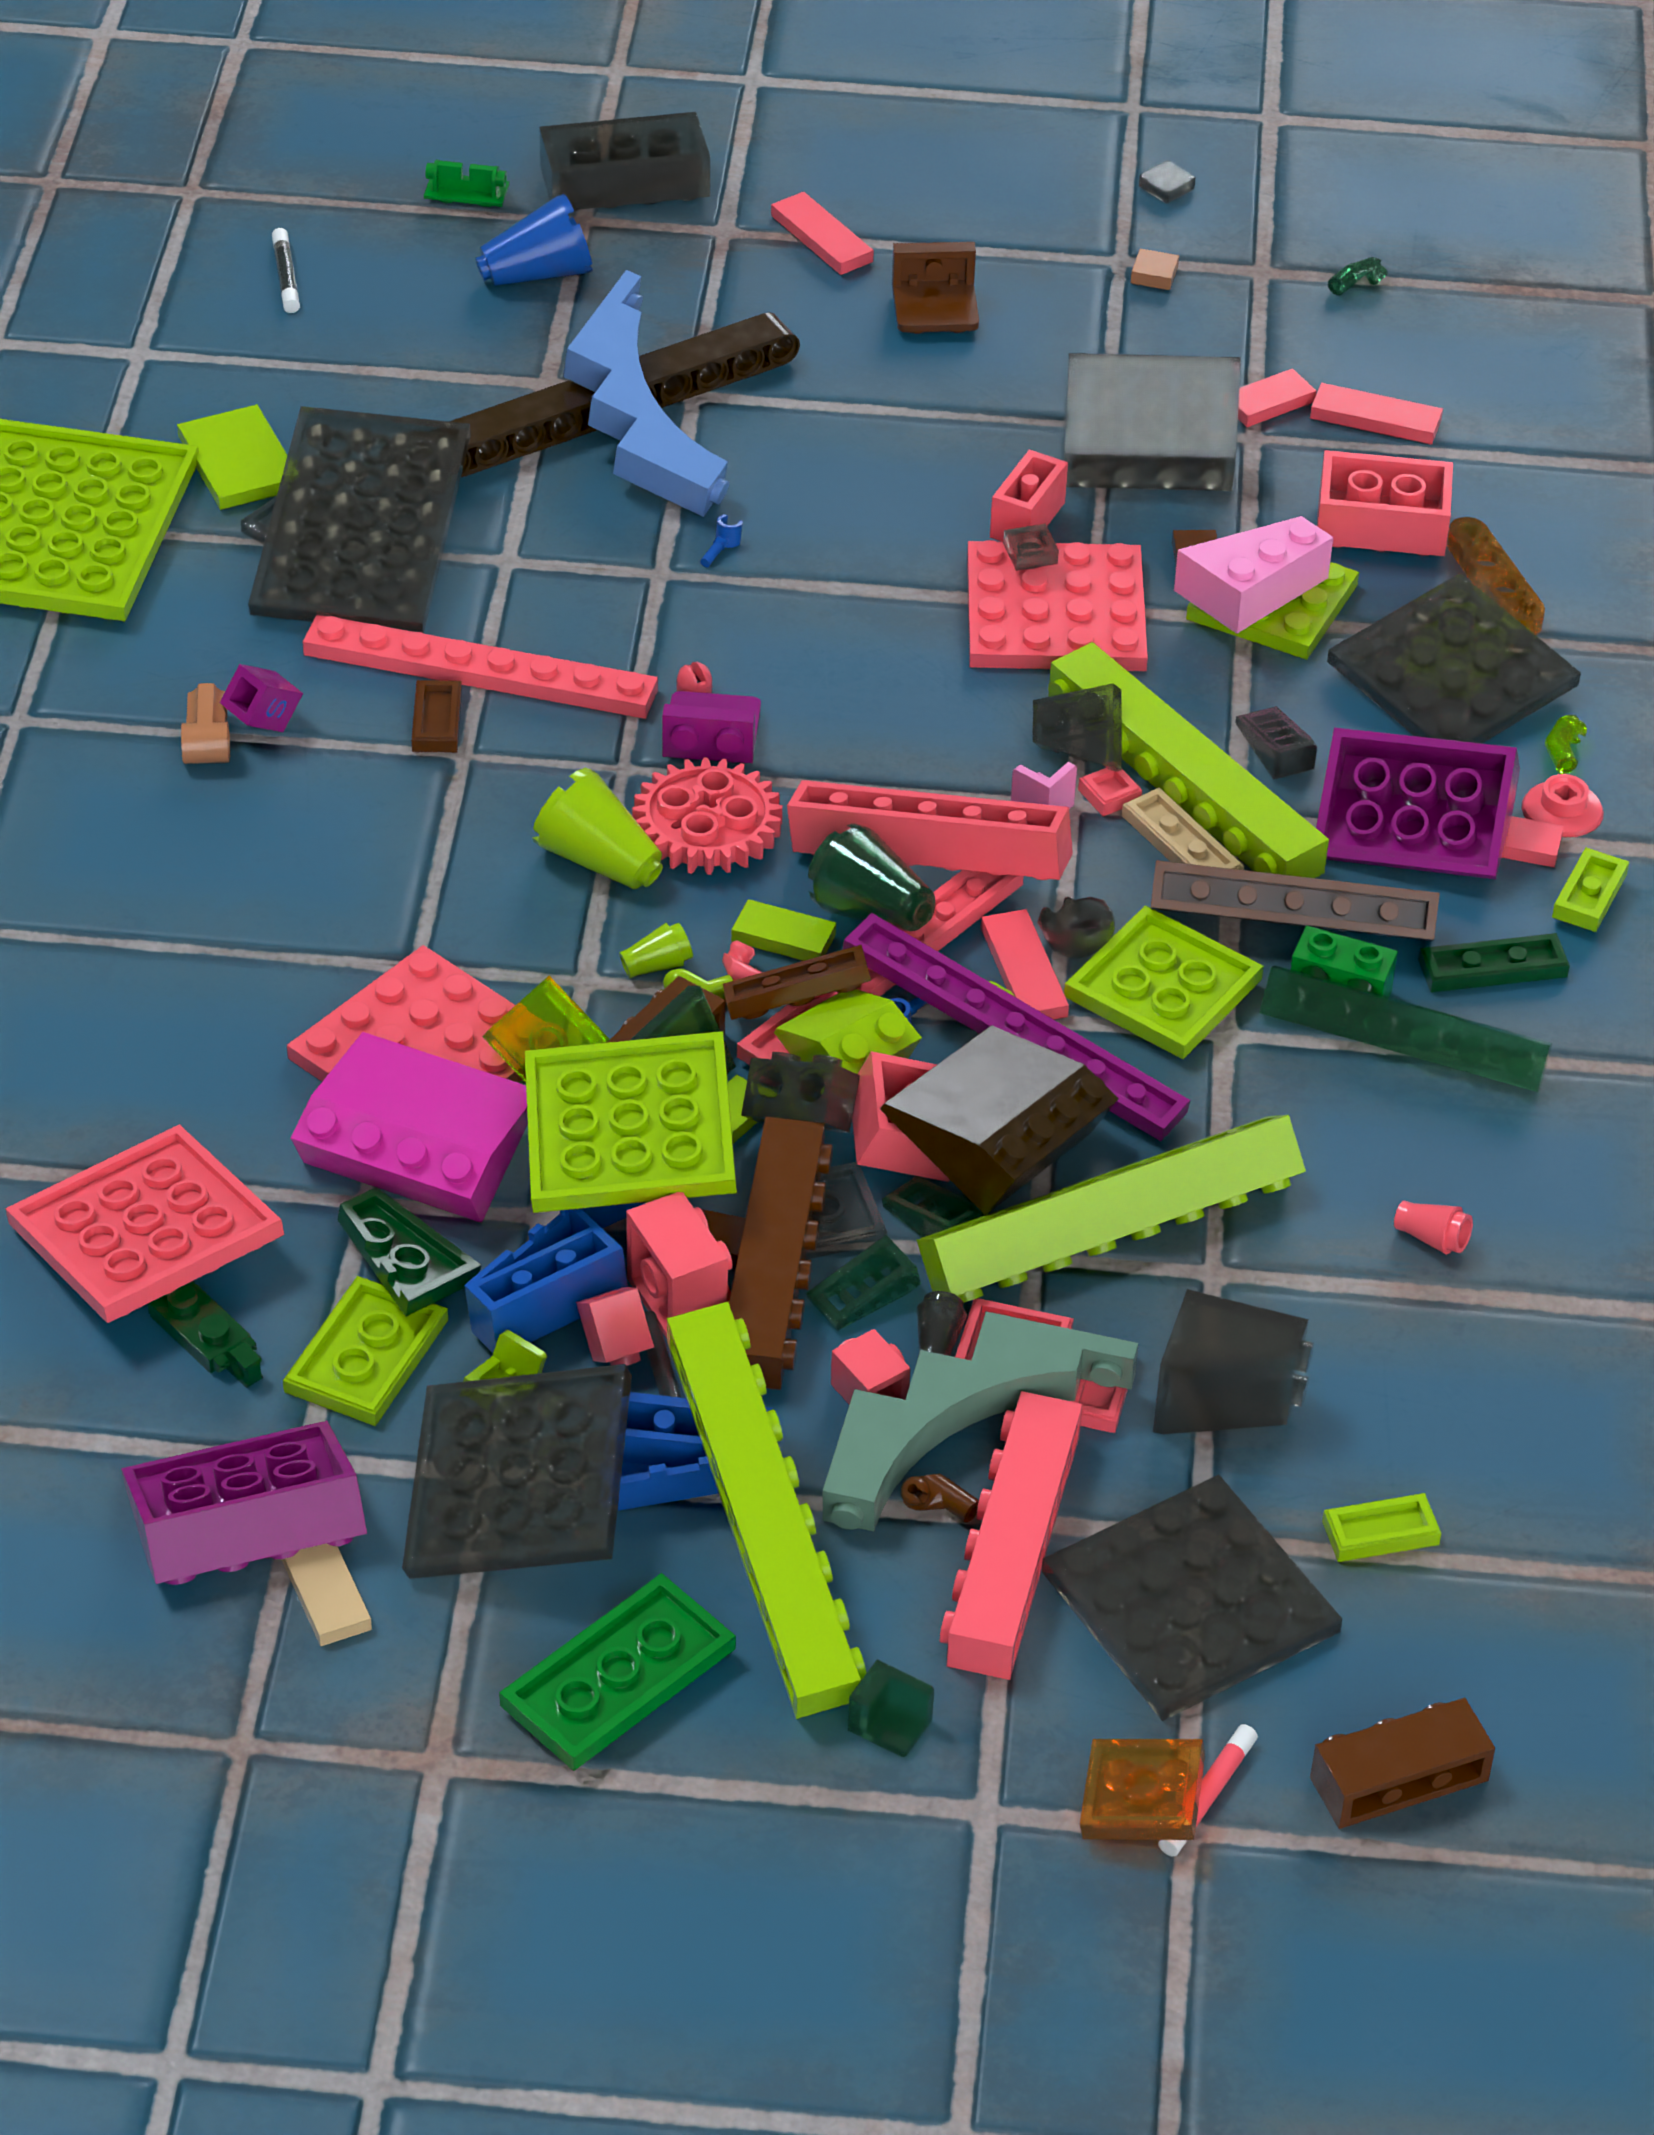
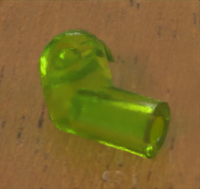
[1544,715,1587,774]

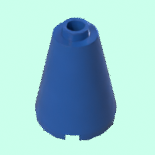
[475,194,593,286]

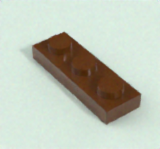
[723,945,871,1020]

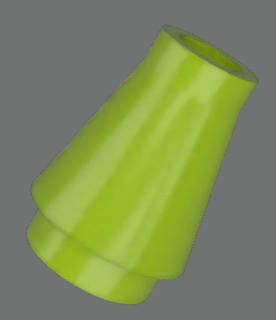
[619,923,693,978]

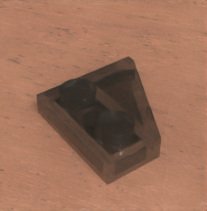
[1033,683,1122,772]

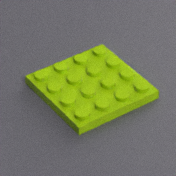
[525,1031,737,1213]

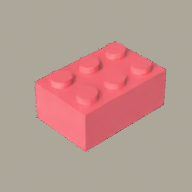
[1317,450,1453,556]

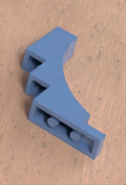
[563,270,729,517]

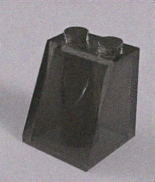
[1153,1289,1314,1435]

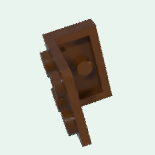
[892,242,979,334]

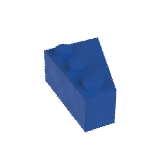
[464,1208,628,1353]
[600,1391,773,1514]

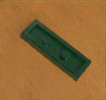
[1418,933,1570,993]

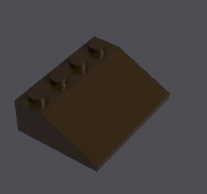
[880,1025,1119,1215]

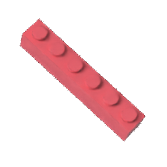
[787,780,1073,880]
[939,1391,1082,1680]

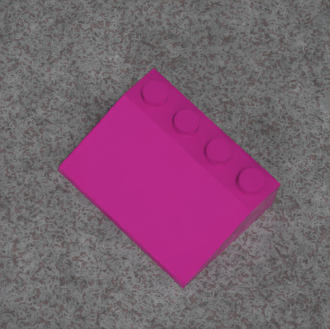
[290,1032,528,1223]

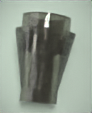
[916,1291,967,1357]

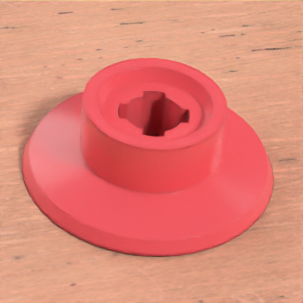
[1522,774,1604,837]

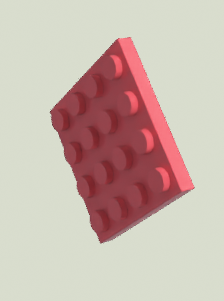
[967,540,1148,671]
[287,945,562,1083]
[5,1124,284,1323]

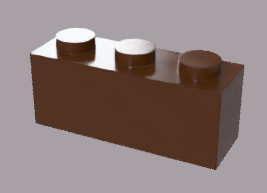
[1310,1697,1495,1829]

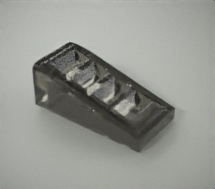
[1235,706,1317,780]

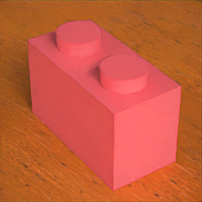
[990,449,1068,543]

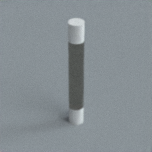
[272,228,300,313]

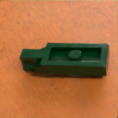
[148,1281,263,1388]

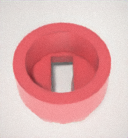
[677,661,712,693]

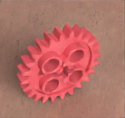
[632,757,782,875]

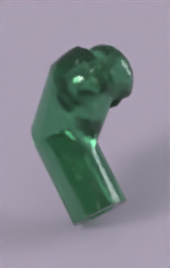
[1328,256,1388,296]

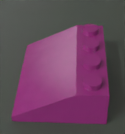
[1316,727,1520,879]
[121,1421,367,1585]

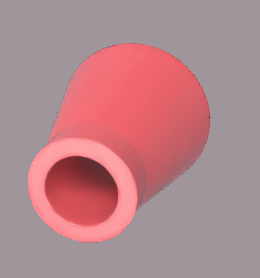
[1394,1201,1473,1255]

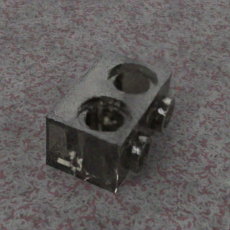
[741,1052,860,1133]

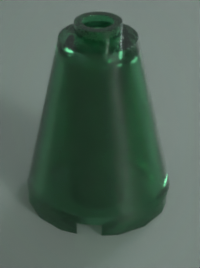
[808,823,935,931]

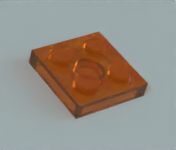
[1079,1739,1205,1840]

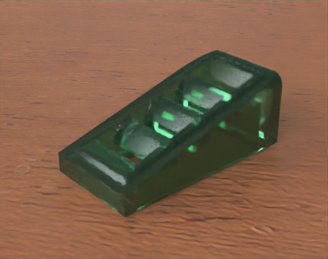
[882,1176,988,1237]
[806,1235,921,1331]

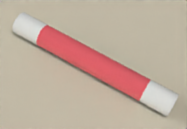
[1158,1724,1258,1856]

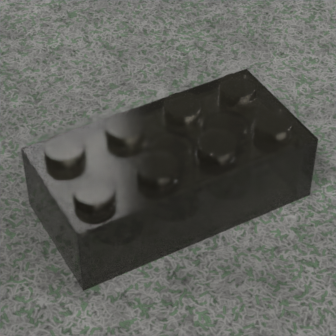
[539,112,710,212]

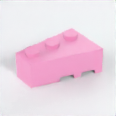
[1174,516,1333,634]

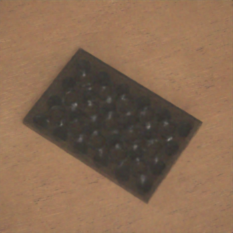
[248,406,471,634]

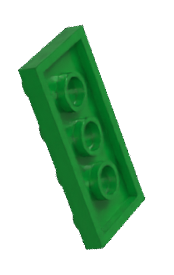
[499,1573,736,1771]

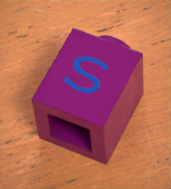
[220,664,303,732]

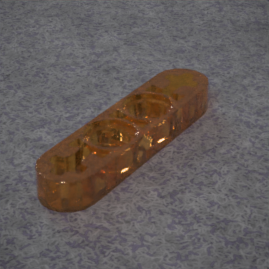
[1447,517,1545,637]

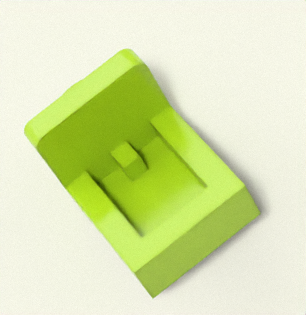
[459,1330,547,1420]

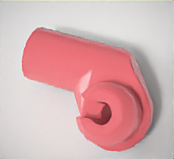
[722,940,762,981]

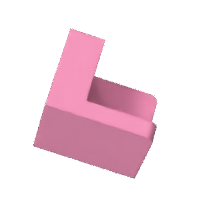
[1011,762,1077,809]

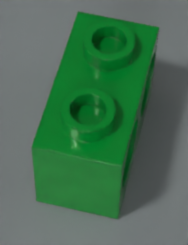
[1287,925,1398,1022]

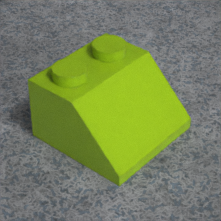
[774,989,922,1107]

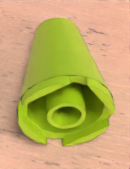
[532,767,663,889]

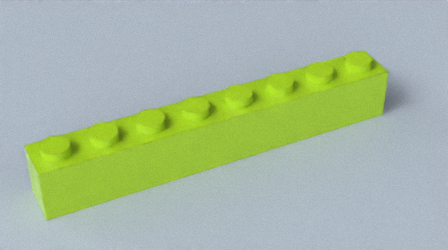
[1048,642,1329,878]
[916,1115,1306,1304]
[667,1302,867,1719]

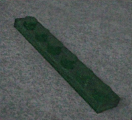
[1259,965,1553,1092]

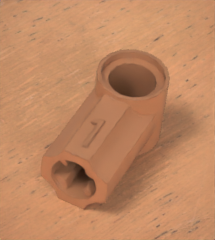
[181,683,230,764]

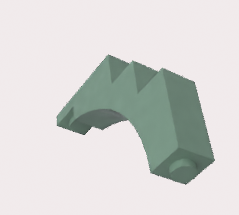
[822,1311,1138,1532]

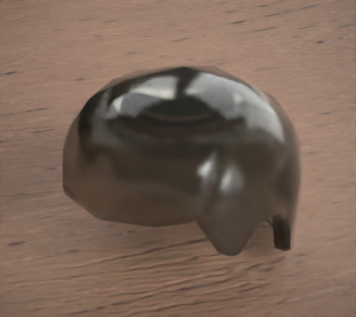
[1037,896,1115,960]

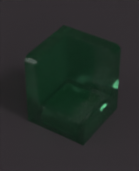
[848,1659,934,1757]

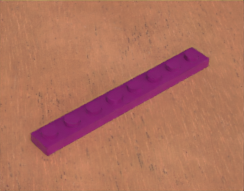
[843,913,1190,1141]

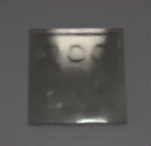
[1327,573,1581,744]
[402,1364,632,1579]
[1042,1474,1343,1721]

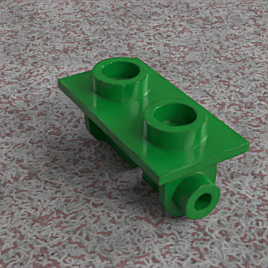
[424,159,510,207]

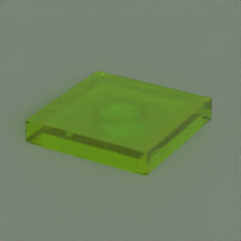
[482,975,610,1083]

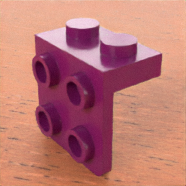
[662,691,761,763]

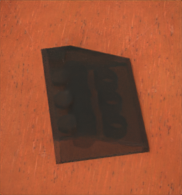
[1061,353,1241,491]

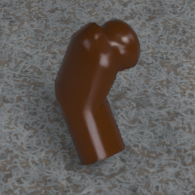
[900,1474,979,1523]

